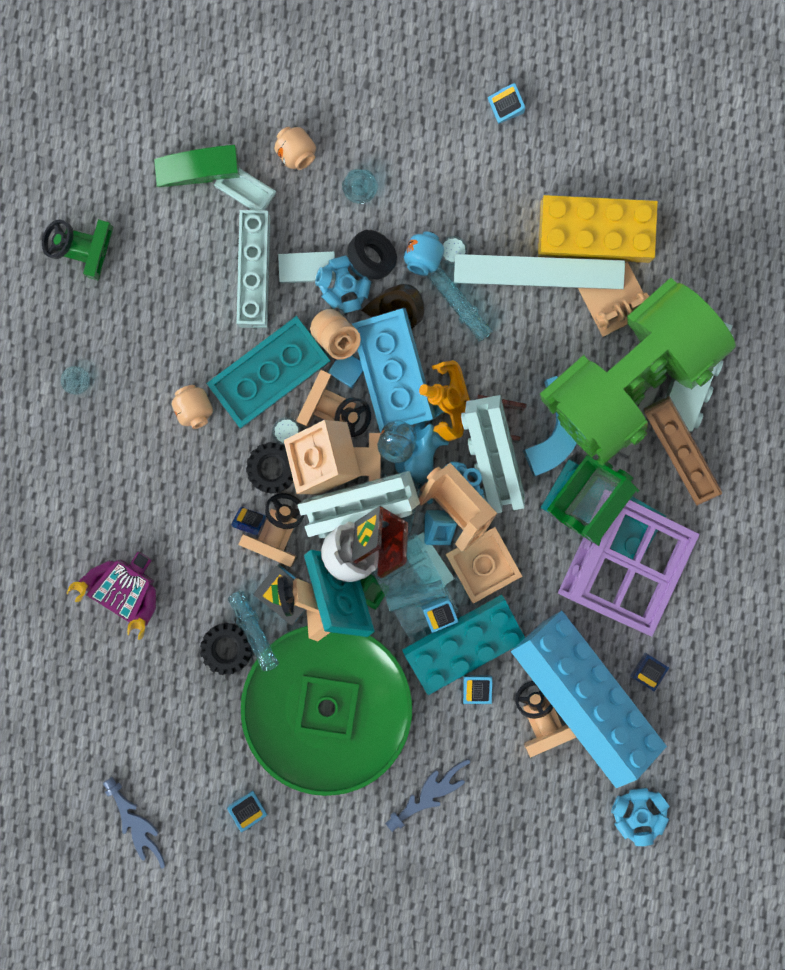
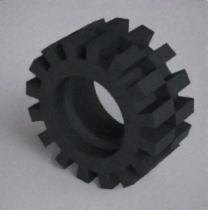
[246,442,294,494]
[200,623,253,675]

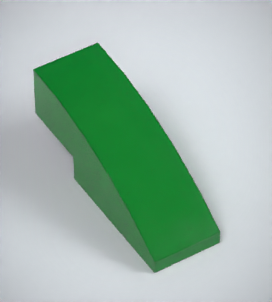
[154,145,240,187]

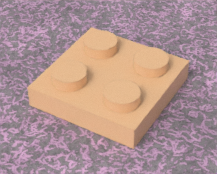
[445,527,523,604]

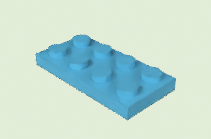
[352,308,436,433]

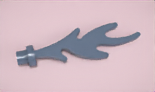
[385,759,470,832]
[103,777,165,868]

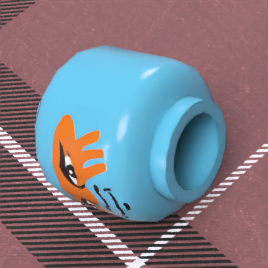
[403,232,444,276]

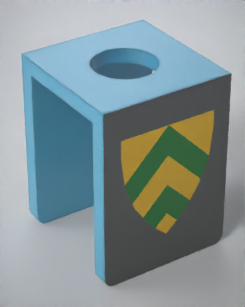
[253,564,305,625]

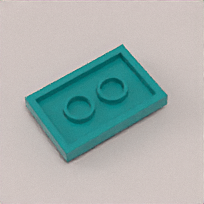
[304,550,375,637]

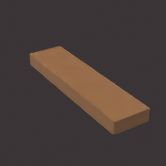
[644,396,722,506]

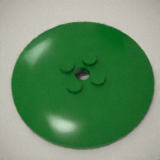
[241,625,412,796]

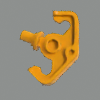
[419,360,470,441]

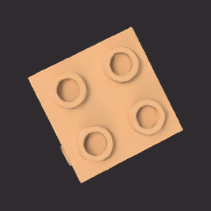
[578,262,649,337]

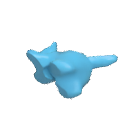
[395,422,449,504]

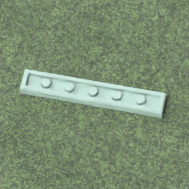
[454,254,625,290]

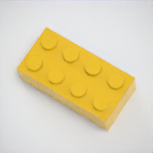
[538,195,658,263]

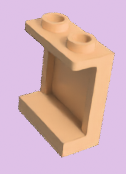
[419,463,497,552]

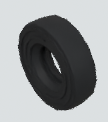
[347,230,397,280]

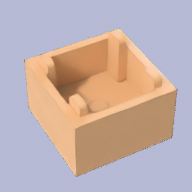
[284,420,361,495]

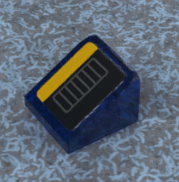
[231,507,266,536]
[630,653,669,692]

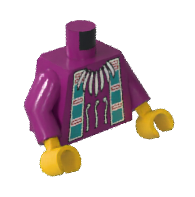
[67,552,156,640]

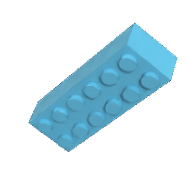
[511,611,667,788]

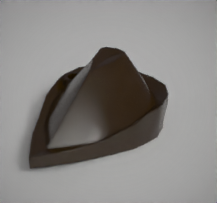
[361,284,425,329]

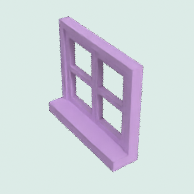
[558,490,700,637]

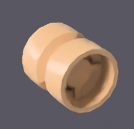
[310,309,361,360]

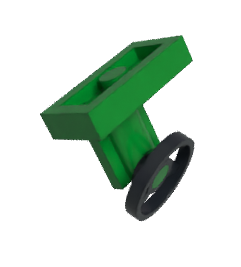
[42,219,114,281]

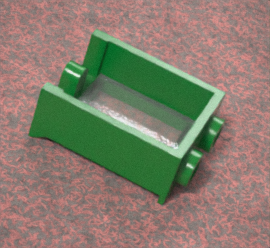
[547,455,640,546]

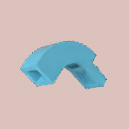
[523,376,576,477]

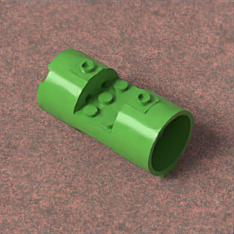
[540,278,736,465]

